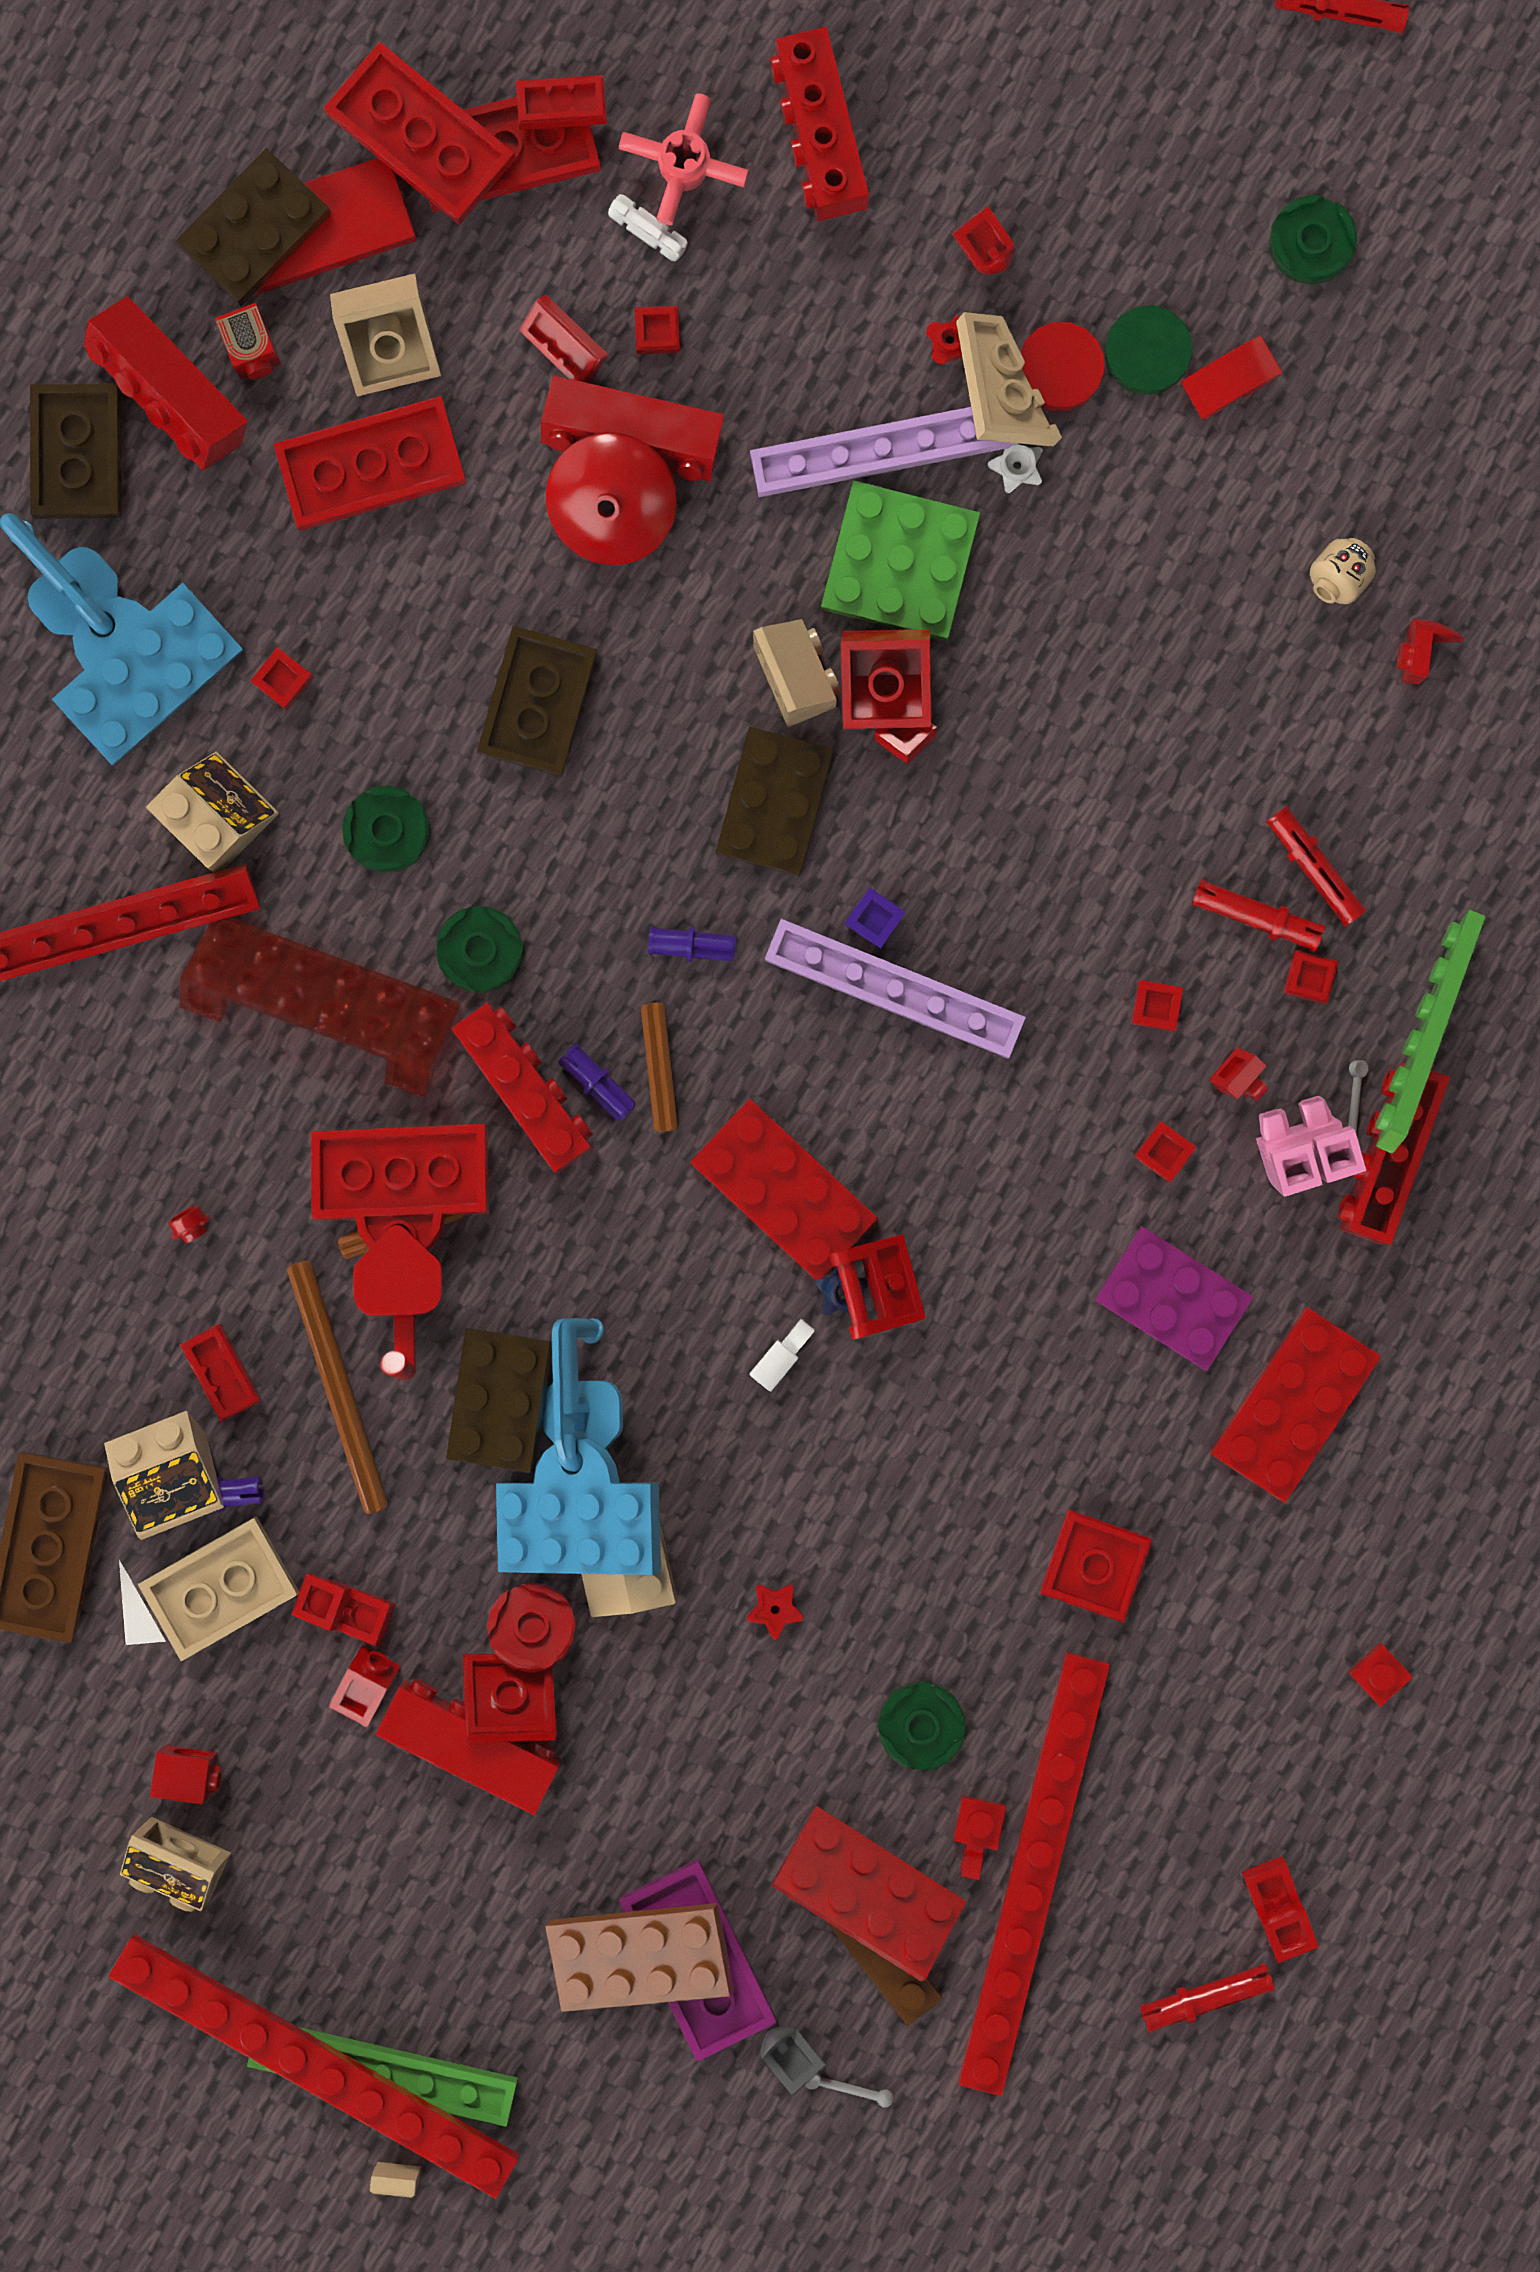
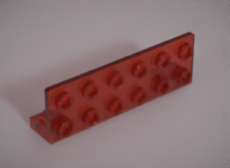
[179,918,460,1098]

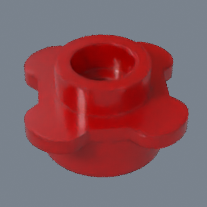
[926,316,963,365]

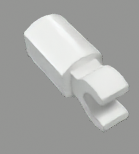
[749,1319,814,1392]

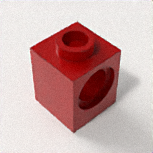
[150,1745,222,1805]

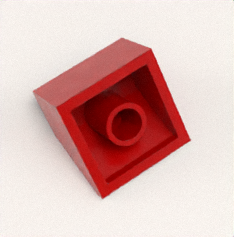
[841,629,931,729]

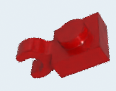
[953,1795,1006,1880]

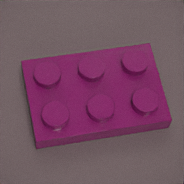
[1094,1226,1253,1371]

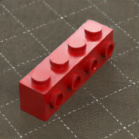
[769,26,869,222]
[83,296,248,471]
[541,375,725,482]
[451,1003,594,1173]
[1337,1063,1450,1245]
[375,1679,562,1816]

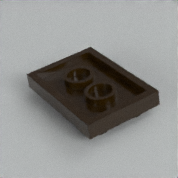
[175,148,332,307]
[30,384,122,519]
[477,625,598,777]
[715,727,833,877]
[446,1328,552,1473]

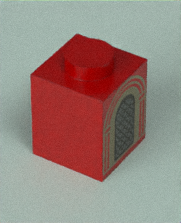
[215,303,281,380]

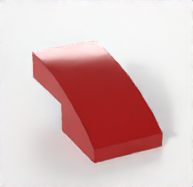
[1181,335,1284,420]
[291,1573,396,1646]
[1241,1856,1319,1963]

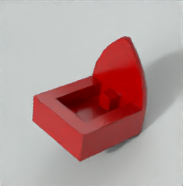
[951,206,1016,275]
[1397,618,1464,684]

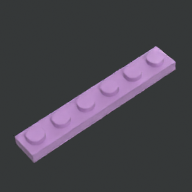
[750,407,1015,497]
[765,919,1026,1059]

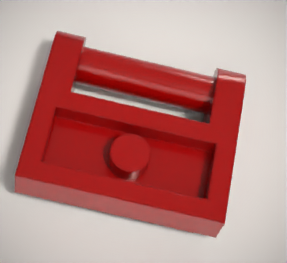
[829,1234,926,1340]

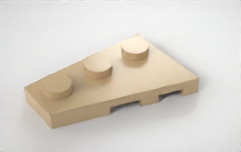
[956,312,1062,446]

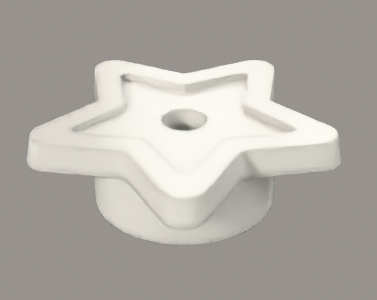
[988,443,1043,493]

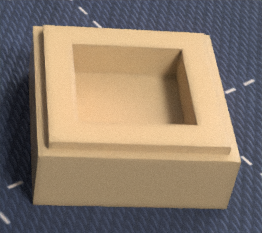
[370,2162,421,2198]

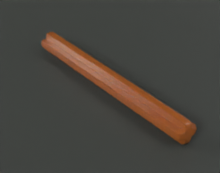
[287,1261,388,1514]

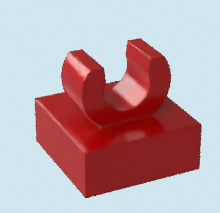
[1208,1048,1269,1102]

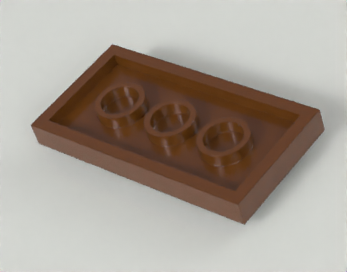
[0,1451,109,1643]

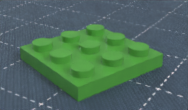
[821,480,980,642]

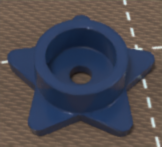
[815,1266,868,1316]

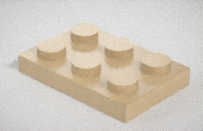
[138,1516,299,1661]

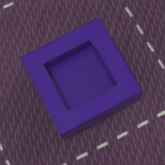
[844,887,906,949]

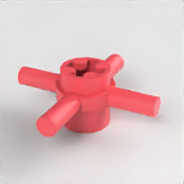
[619,94,749,226]

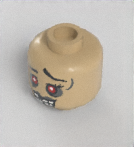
[1310,538,1376,604]

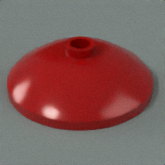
[546,432,677,565]

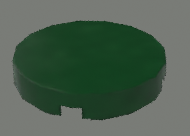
[1268,194,1358,285]
[1104,305,1192,395]
[342,785,431,874]
[436,906,524,994]
[878,1681,966,1771]

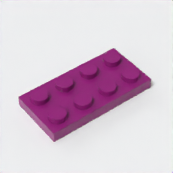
[619,1858,777,2062]

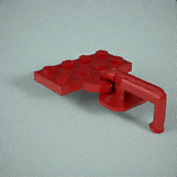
[311,1124,489,1381]

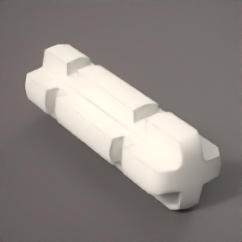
[608,194,688,261]

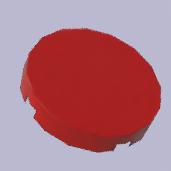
[1020,322,1104,411]
[487,1582,576,1673]

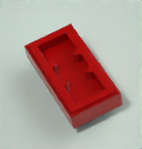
[516,75,607,130]
[519,295,608,384]
[180,1323,263,1422]

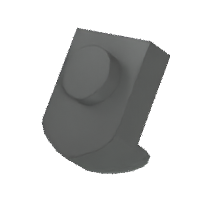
[761,2025,827,2096]

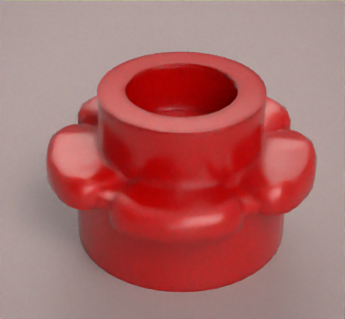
[168,1205,210,1243]

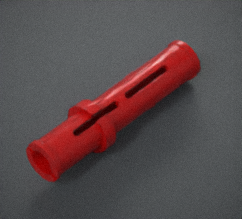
[1274,0,1409,34]
[1265,805,1367,926]
[1191,879,1325,952]
[1139,1963,1275,2033]

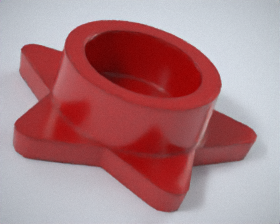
[747,1584,804,1640]

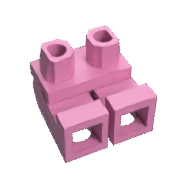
[1256,1096,1366,1197]

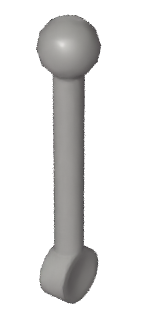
[1348,1060,1368,1144]
[805,2073,894,2107]

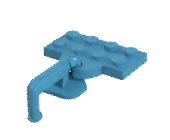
[0,513,244,766]
[496,1318,661,1575]

